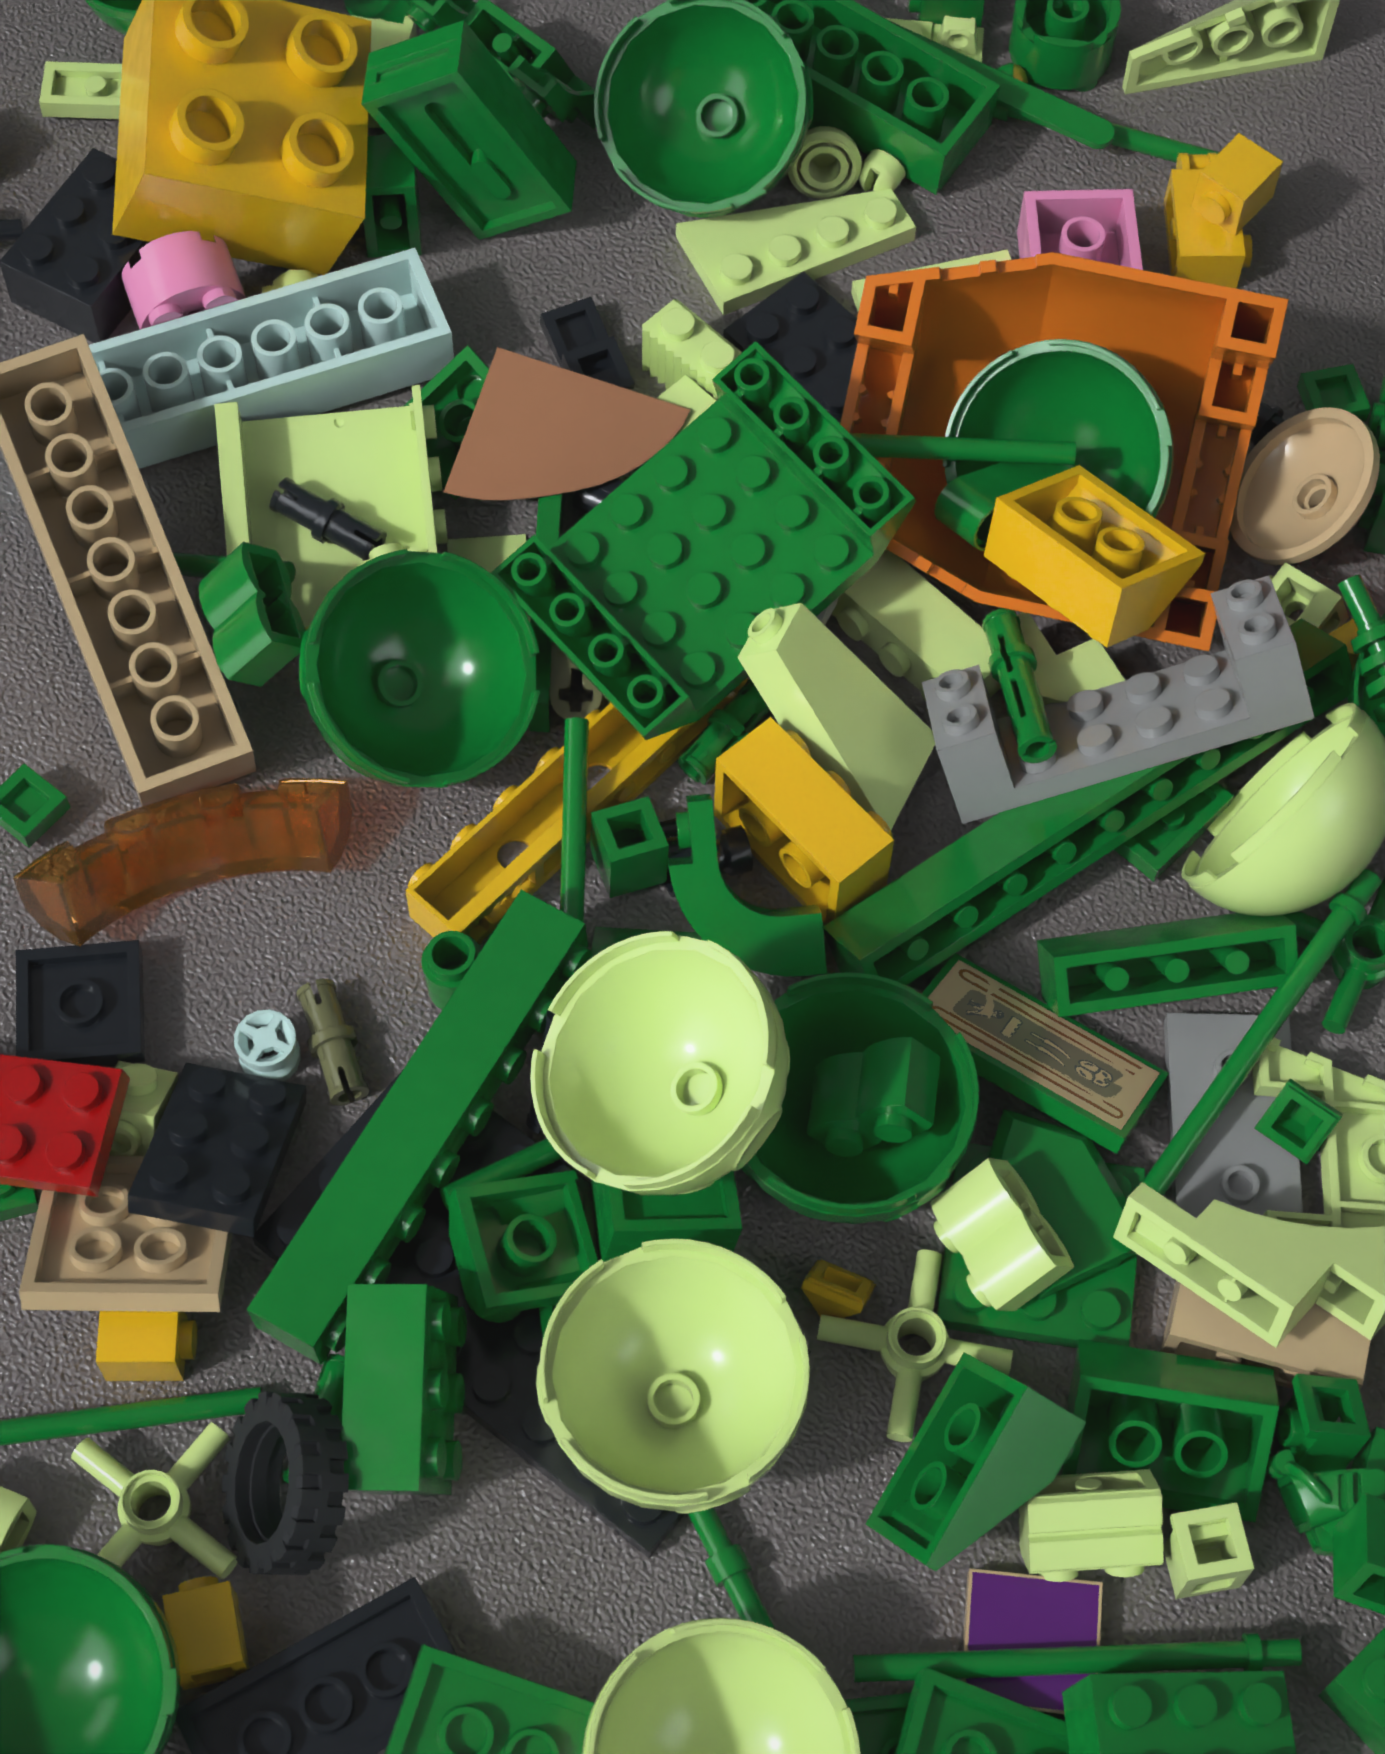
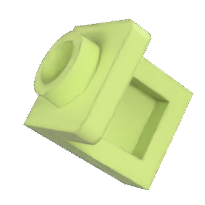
[109,1061,178,1156]

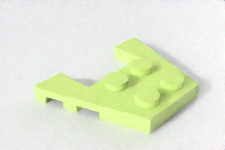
[1252,1038,1385,1228]

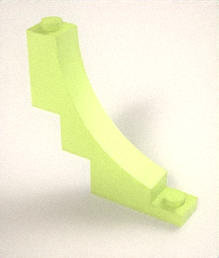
[1113,1182,1385,1348]

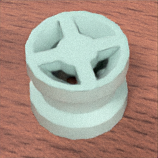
[234,1009,301,1081]

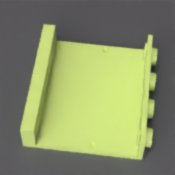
[214,385,448,631]

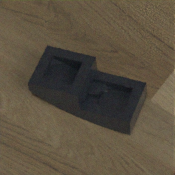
[539,297,635,390]

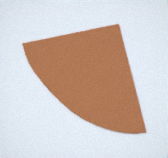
[443,347,691,501]

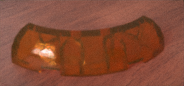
[13,778,352,947]

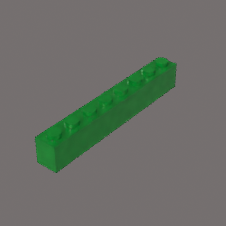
[246,890,591,1365]

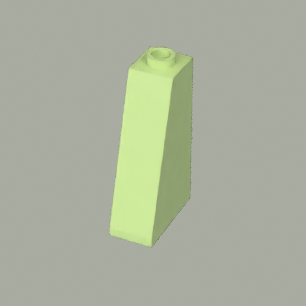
[738,603,935,830]

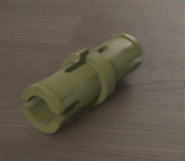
[297,979,369,1106]

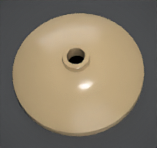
[1230,407,1380,565]

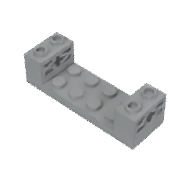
[922,575,1315,824]

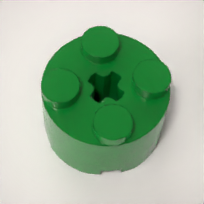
[1009,0,1121,92]

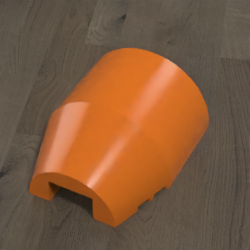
[840,252,1289,652]

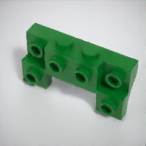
[406,0,596,129]

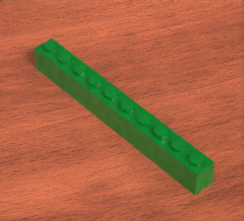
[823,618,1353,985]

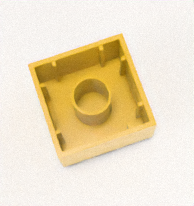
[112,0,372,275]

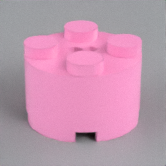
[122,231,246,329]

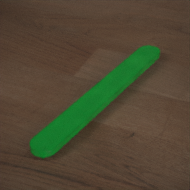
[888,20,1115,149]

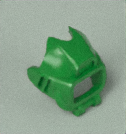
[1267,1450,1385,1557]

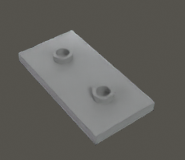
[1164,1013,1303,1218]

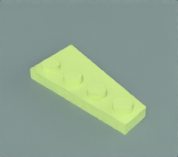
[676,188,916,316]

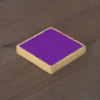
[961,1568,1103,1719]

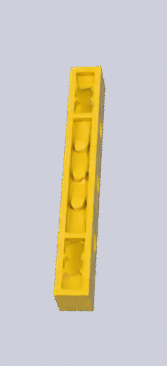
[405,678,748,944]

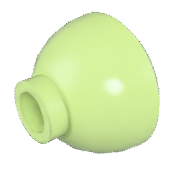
[788,126,862,199]

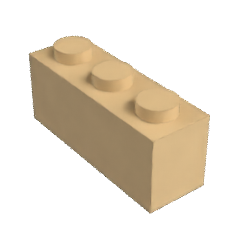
[1160,1281,1371,1390]

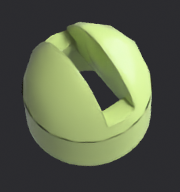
[858,149,906,192]

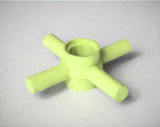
[817,1249,1013,1442]
[71,1422,238,1579]

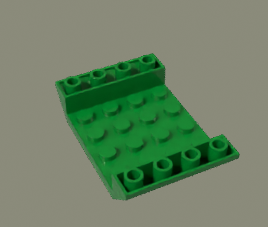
[491,341,916,740]

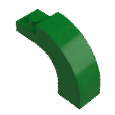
[667,794,827,976]

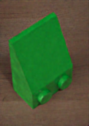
[865,1352,1086,1571]

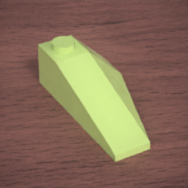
[1122,0,1340,95]

